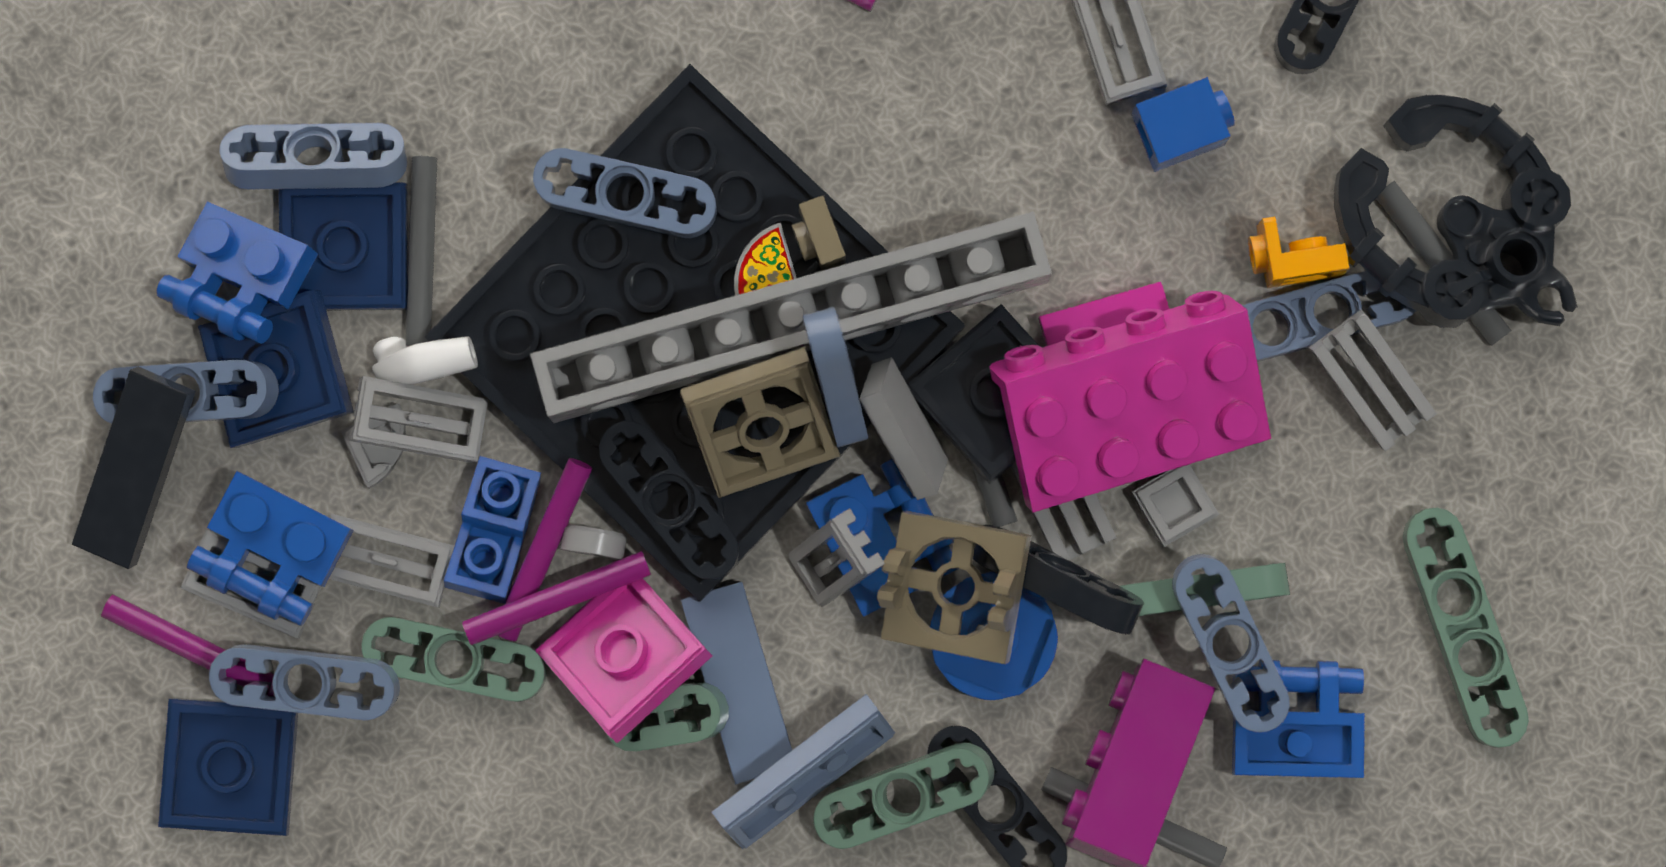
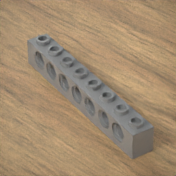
[530,211,1052,423]

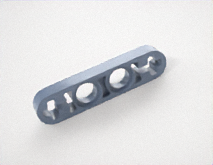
[1242,264,1417,362]

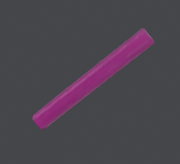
[498,458,592,641]
[462,551,651,646]
[101,594,275,697]

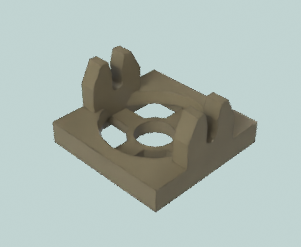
[681,347,840,498]
[877,511,1031,664]

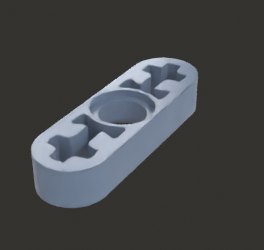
[219,123,407,190]
[533,148,717,238]
[802,307,869,448]
[93,360,279,424]
[1172,554,1290,732]
[209,644,400,720]

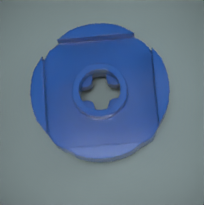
[930,572,1058,700]

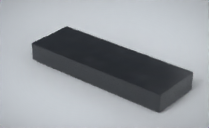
[71,366,196,569]

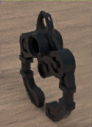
[1334,95,1578,328]

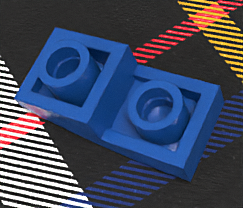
[444,456,541,604]

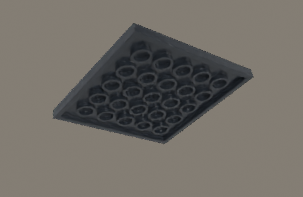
[425,64,965,602]

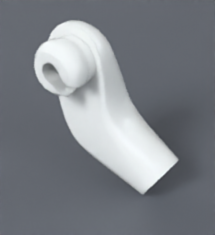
[372,336,478,384]

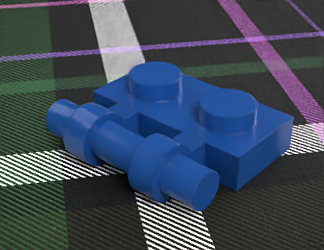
[157,201,318,344]
[806,459,960,617]
[187,471,354,626]
[1232,660,1365,778]

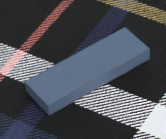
[681,582,792,784]
[712,694,895,850]

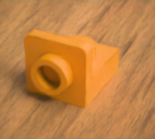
[1248,216,1349,289]

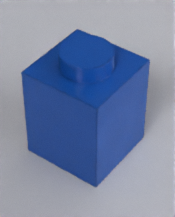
[1131,77,1235,172]

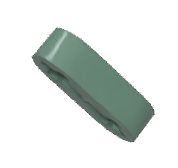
[607,682,729,751]

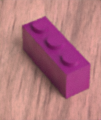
[1061,658,1216,867]

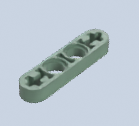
[1402,507,1529,748]

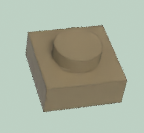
[792,195,846,271]

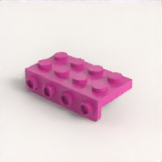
[989,291,1271,513]

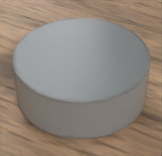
[560,524,627,560]

